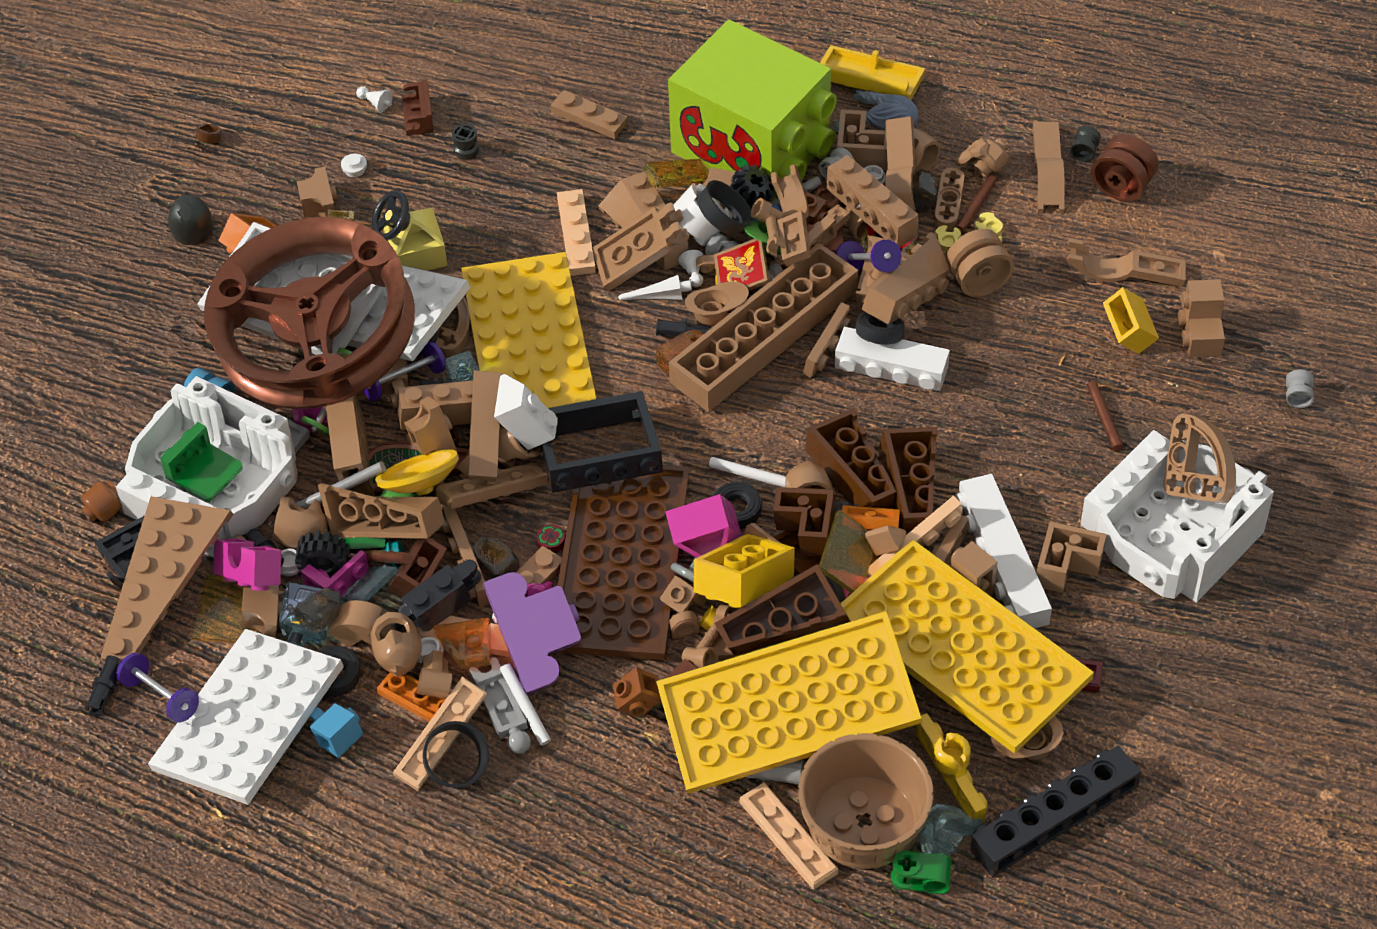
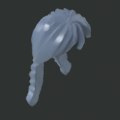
[833,89,918,132]

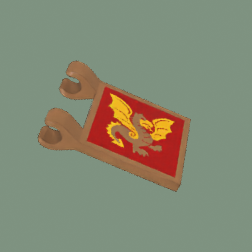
[696,239,770,291]

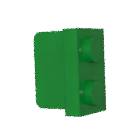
[160,422,243,503]

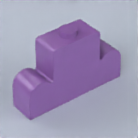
[483,572,581,695]

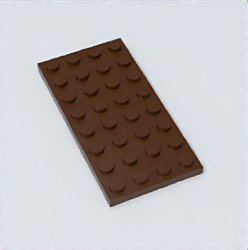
[558,459,690,660]

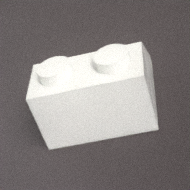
[494,374,558,450]

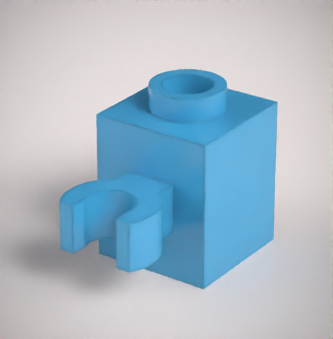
[309,703,363,758]

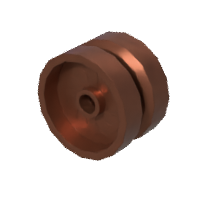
[1091,134,1159,202]

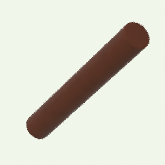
[956,175,997,234]
[1087,381,1123,451]
[357,549,412,564]

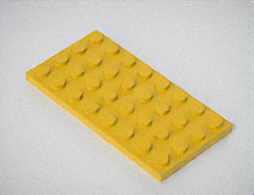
[461,252,596,408]
[841,539,1094,754]
[656,611,922,794]

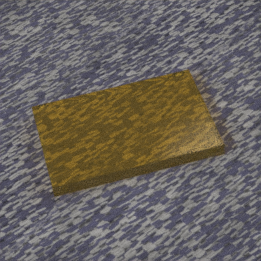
[819,510,874,593]
[192,575,251,643]

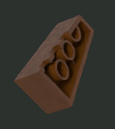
[805,408,896,509]
[878,427,938,535]
[714,564,851,656]

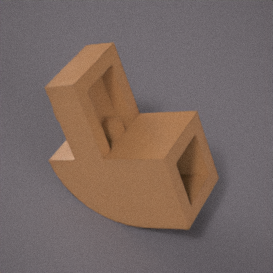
[326,600,394,647]

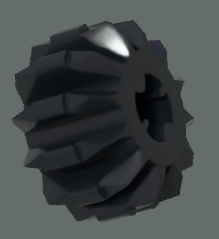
[730,164,774,209]

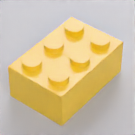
[694,534,795,608]

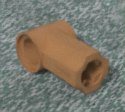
[417,650,452,699]

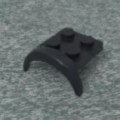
[94,515,145,590]

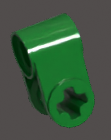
[890,851,952,894]

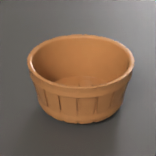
[798,733,933,869]

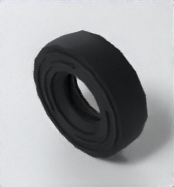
[856,312,905,345]
[713,481,762,529]
[317,645,361,697]

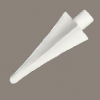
[618,275,692,300]

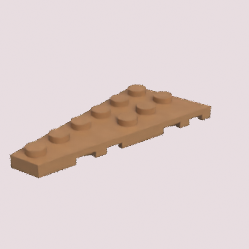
[100,496,234,663]

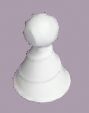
[356,86,392,113]
[678,250,703,288]

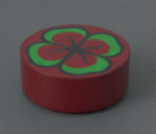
[537,524,565,553]

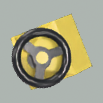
[372,190,448,271]

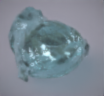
[919,804,982,855]

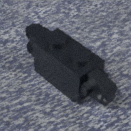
[391,559,482,633]

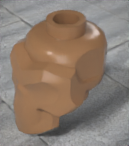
[954,138,1009,178]

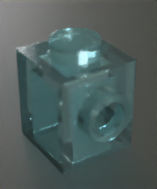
[445,351,479,382]

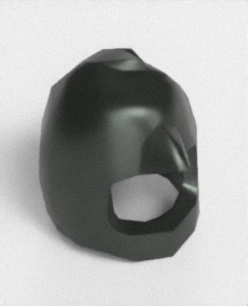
[168,192,213,245]

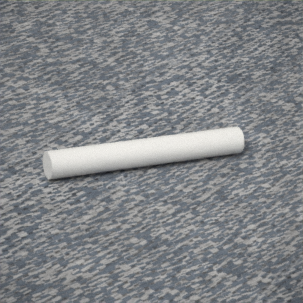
[709,457,786,487]
[500,663,551,746]

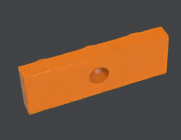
[377,673,446,722]

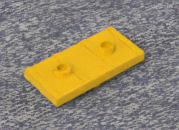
[820,45,925,100]

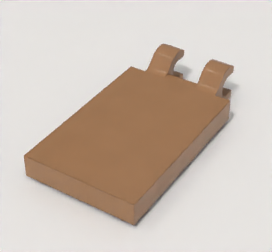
[592,202,689,291]

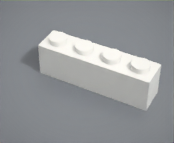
[835,327,950,392]

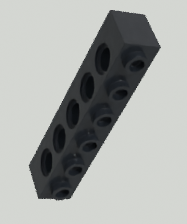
[970,745,1142,878]

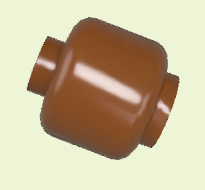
[82,480,122,522]

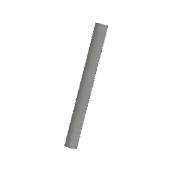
[296,461,386,509]

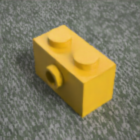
[1103,287,1159,354]

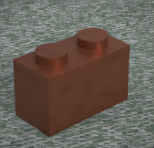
[387,537,447,598]

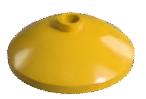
[375,450,459,496]

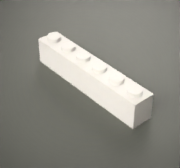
[955,474,1052,628]

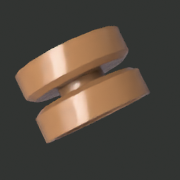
[946,229,1015,297]

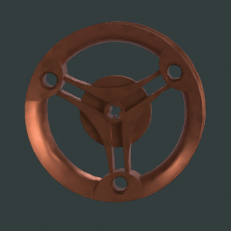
[204,217,415,409]

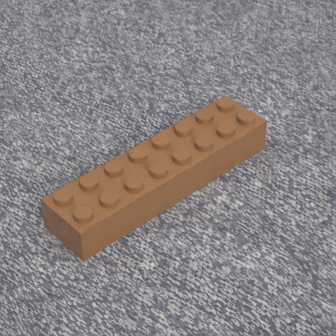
[669,243,858,412]

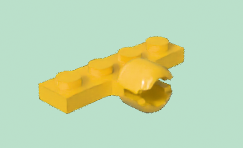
[915,713,988,827]

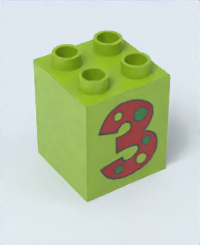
[668,19,837,201]

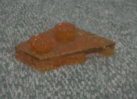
[433,618,491,669]

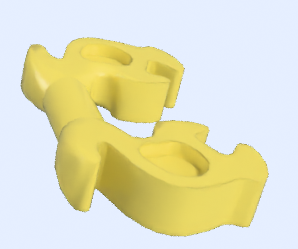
[935,212,1003,254]

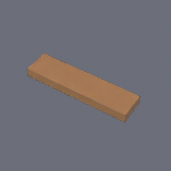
[468,370,502,481]

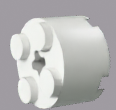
[674,183,732,246]

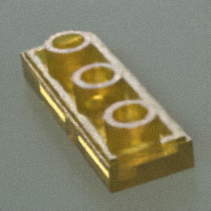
[642,159,709,188]

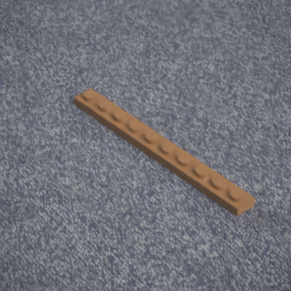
[389,379,490,608]

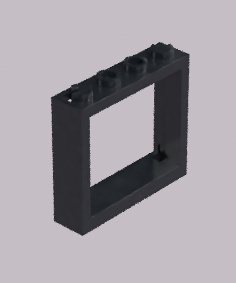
[540,391,663,493]

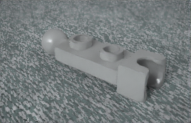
[469,657,531,754]

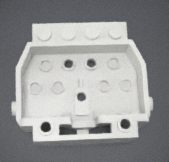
[116,376,298,557]
[1081,430,1274,603]

